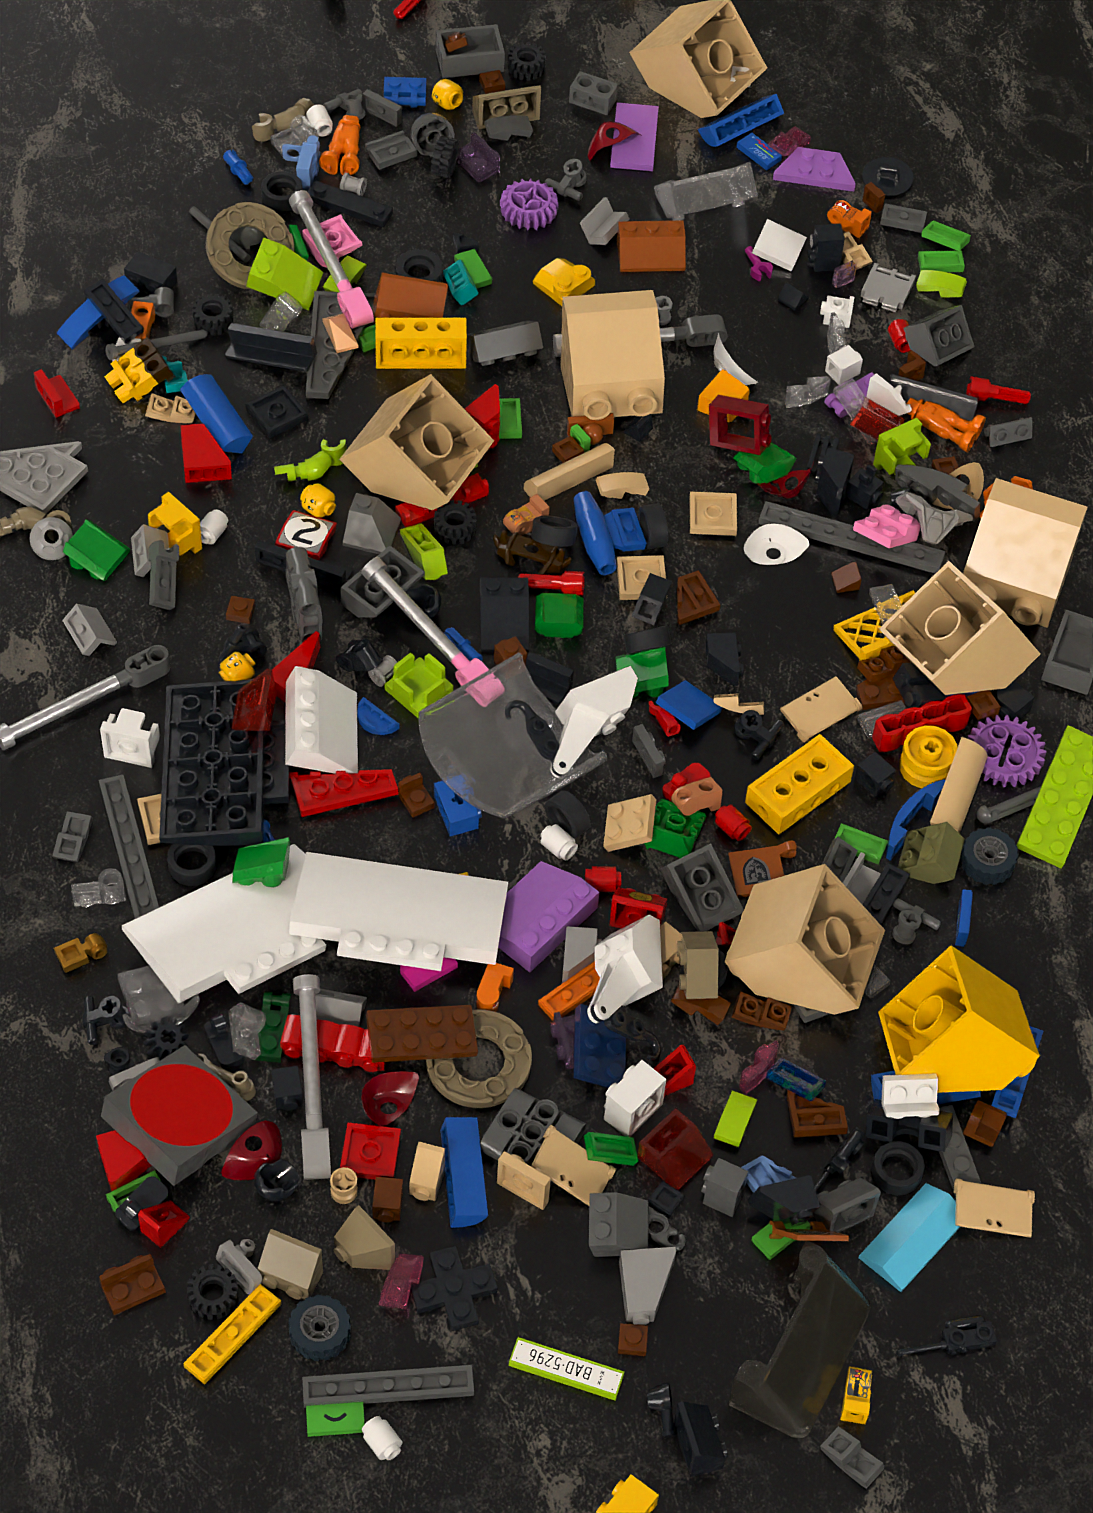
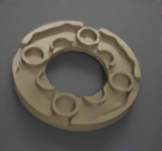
[206,202,294,290]
[426,1009,532,1108]

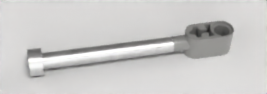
[293,974,331,1180]

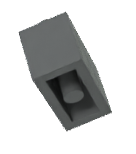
[701,1158,748,1217]

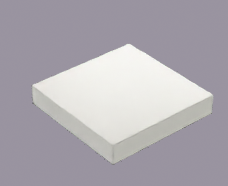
[752,219,807,271]

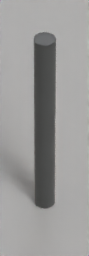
[189,206,251,263]

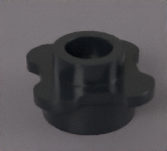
[104,1047,135,1075]

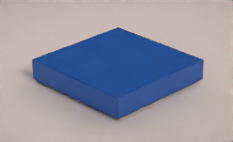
[656,680,723,730]

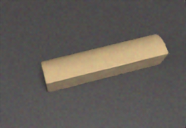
[524,443,615,501]
[930,737,988,834]

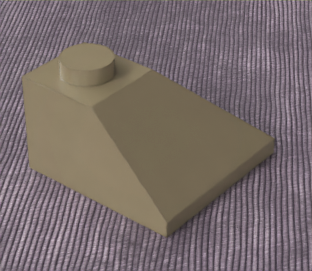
[334,1205,395,1270]

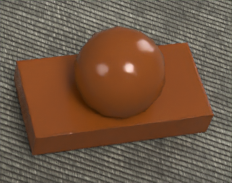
[567,413,614,445]

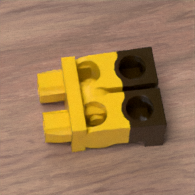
[104,337,175,403]

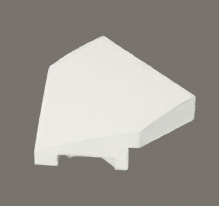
[864,373,912,419]

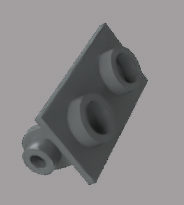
[984,417,1032,447]

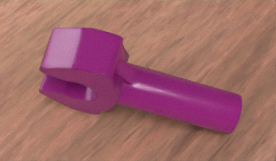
[745,246,773,281]

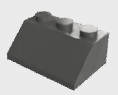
[904,305,975,366]
[467,321,543,366]
[340,545,425,617]

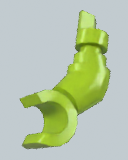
[274,439,347,482]

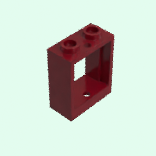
[709,395,772,455]

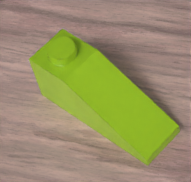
[400,523,448,580]

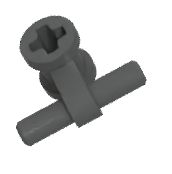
[324,89,365,120]
[545,159,587,201]
[892,898,941,944]

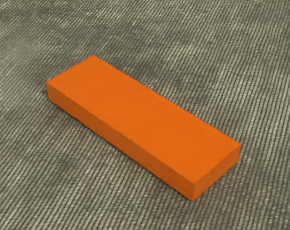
[538,961,600,1023]

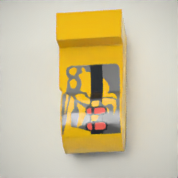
[840,1366,872,1424]

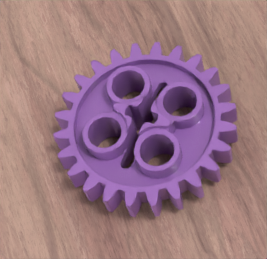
[968,715,1046,787]

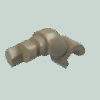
[252,98,314,142]
[0,507,72,541]

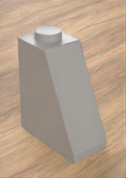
[619,1247,676,1325]

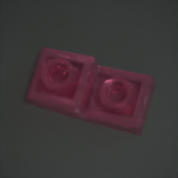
[768,126,811,157]
[739,1041,779,1095]
[379,1254,424,1310]

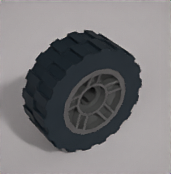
[960,828,1018,885]
[289,1295,351,1361]

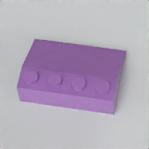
[498,861,599,972]

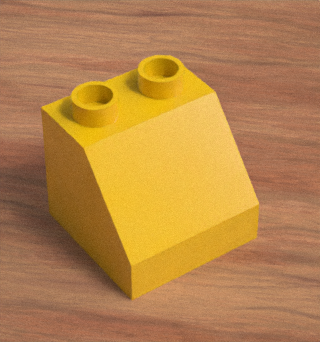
[878,945,1040,1093]

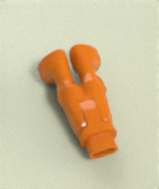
[319,115,360,175]
[906,398,986,452]

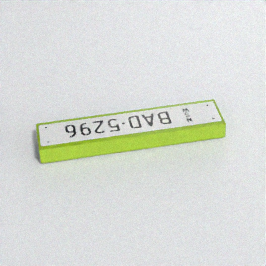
[509,1337,624,1401]

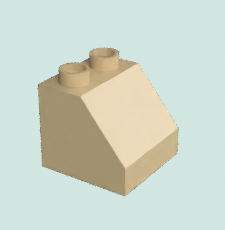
[629,0,767,118]
[561,290,665,420]
[339,374,494,510]
[963,478,1087,628]
[879,561,1040,695]
[725,864,885,1014]

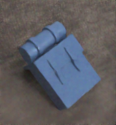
[282,135,321,190]

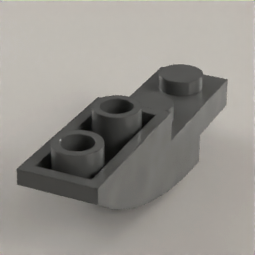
[895,464,980,522]

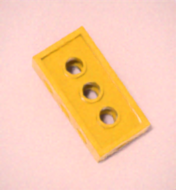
[376,318,467,369]
[745,734,854,834]

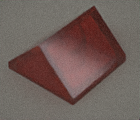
[850,397,904,440]
[232,668,277,731]

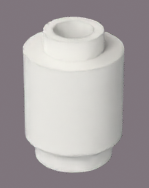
[306,105,333,137]
[200,510,228,544]
[540,824,578,861]
[362,1416,402,1460]

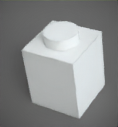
[825,345,863,385]

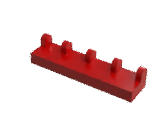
[395,473,489,527]

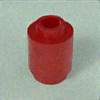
[887,319,910,353]
[715,805,752,841]
[585,866,621,892]

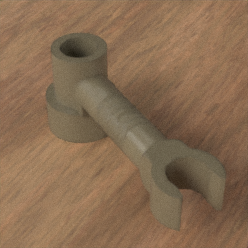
[198,1054,256,1101]

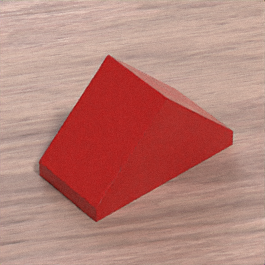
[654,1045,696,1096]
[138,1200,190,1248]

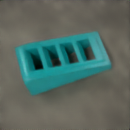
[443,259,478,305]

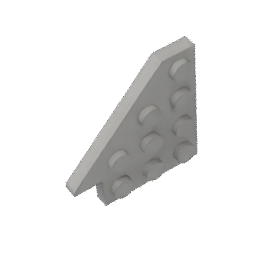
[0,441,88,513]

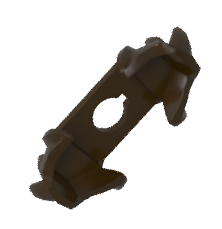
[493,531,572,575]

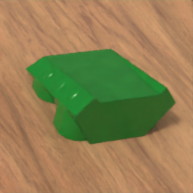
[733,442,797,484]
[63,519,130,582]
[535,593,583,638]
[615,647,668,698]
[644,799,706,859]
[232,837,290,887]

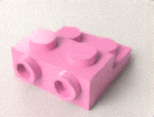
[853,505,920,548]

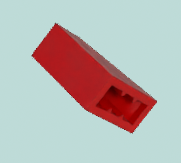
[181,424,232,483]
[96,1130,152,1192]

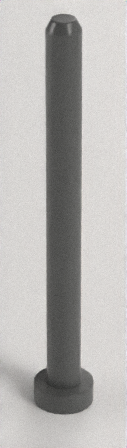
[106,329,207,360]

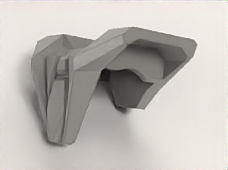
[895,492,973,544]

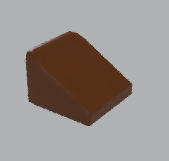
[831,562,861,593]

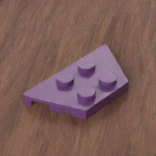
[773,147,855,192]

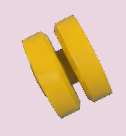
[899,726,958,789]

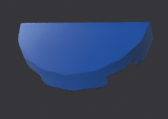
[357,697,399,735]

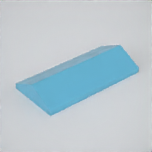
[858,1183,961,1292]

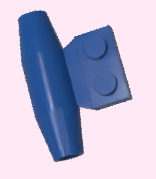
[574,491,647,575]

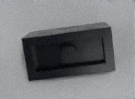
[517,652,574,705]

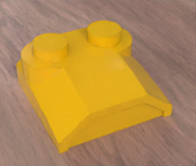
[533,258,595,306]

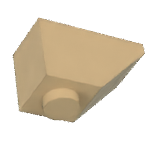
[409,1142,445,1201]

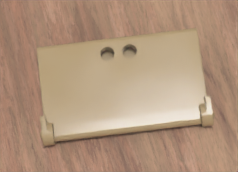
[780,677,863,742]
[531,1125,616,1206]
[954,1178,1035,1238]

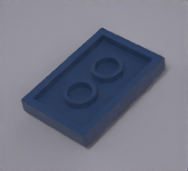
[574,1004,626,1088]

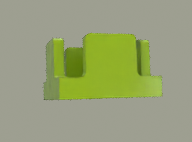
[873,418,931,475]
[385,653,453,718]

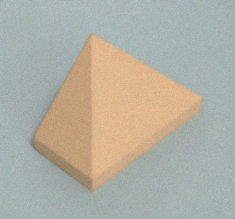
[323,313,358,353]

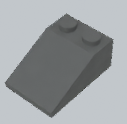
[659,843,744,932]

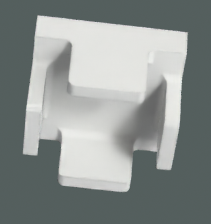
[100,708,160,768]

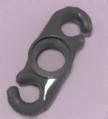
[649,1206,686,1252]

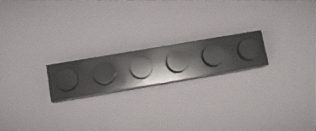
[302,1365,474,1408]

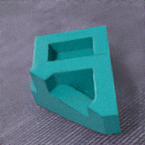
[162,356,188,393]

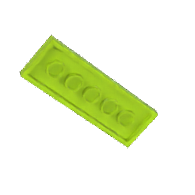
[1016,725,1093,868]

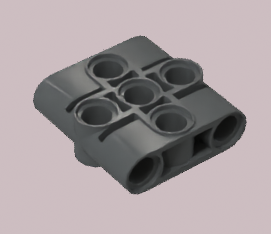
[286,547,323,643]
[480,1088,587,1187]

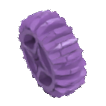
[500,178,558,230]

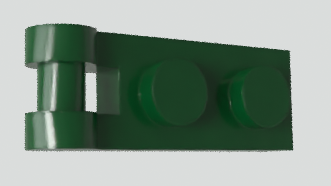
[254,991,291,1063]

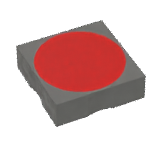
[101,1045,258,1186]

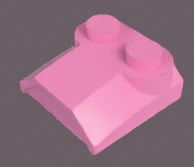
[302,215,362,267]

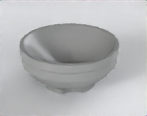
[30,517,73,561]

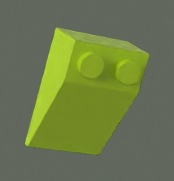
[246,238,323,310]

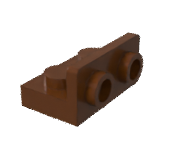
[99,1254,166,1315]

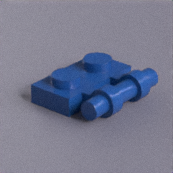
[383,77,426,108]

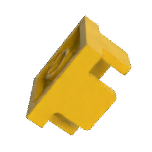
[148,492,202,556]

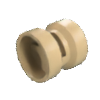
[330,1168,358,1204]

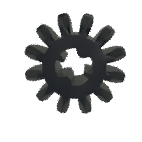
[143,1017,189,1060]

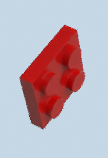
[340,1122,401,1180]

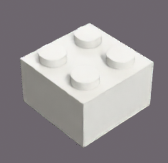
[604,1060,666,1137]

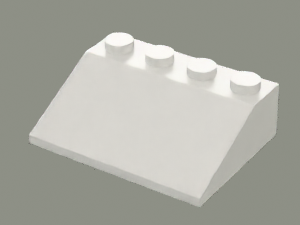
[285,666,358,774]

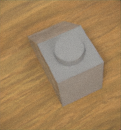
[562,926,602,983]

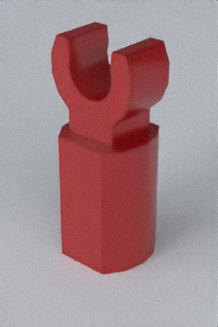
[649,701,681,737]

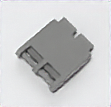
[861,263,916,312]

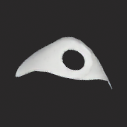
[713,334,758,385]
[744,524,809,565]

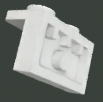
[881,1073,939,1119]

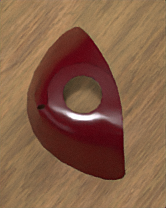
[588,121,642,160]
[756,462,814,499]
[361,1071,419,1126]
[221,1120,282,1180]

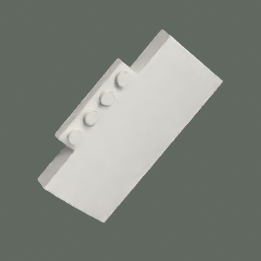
[122,844,326,1003]
[289,852,508,971]

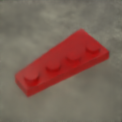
[290,769,398,817]

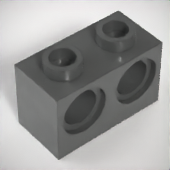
[569,71,618,115]

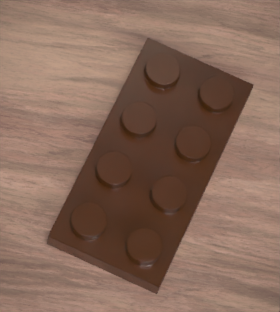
[366,1005,478,1063]

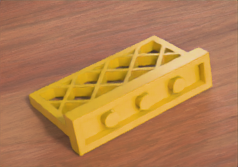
[834,590,915,660]

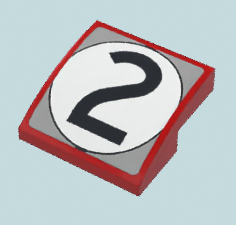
[275,510,337,560]

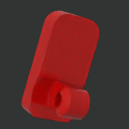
[662,763,710,802]

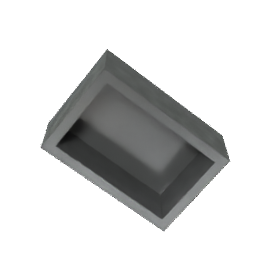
[436,24,505,78]
[1041,610,1093,695]

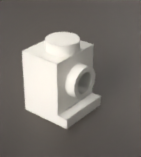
[820,296,854,328]

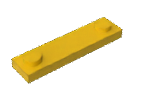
[183,1284,281,1384]

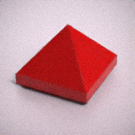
[716,922,736,950]

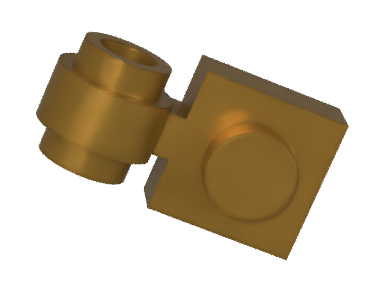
[54,933,107,973]

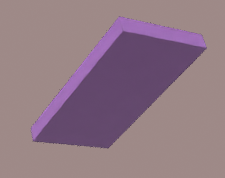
[610,103,659,171]

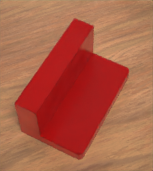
[34,369,80,418]

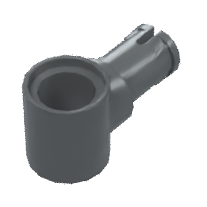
[129,287,174,317]

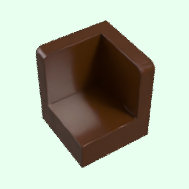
[967,690,1000,722]
[963,1100,1007,1147]

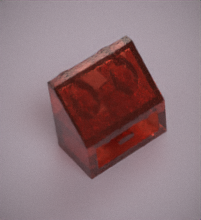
[637,1108,713,1190]

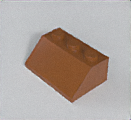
[617,220,686,272]
[373,273,448,323]

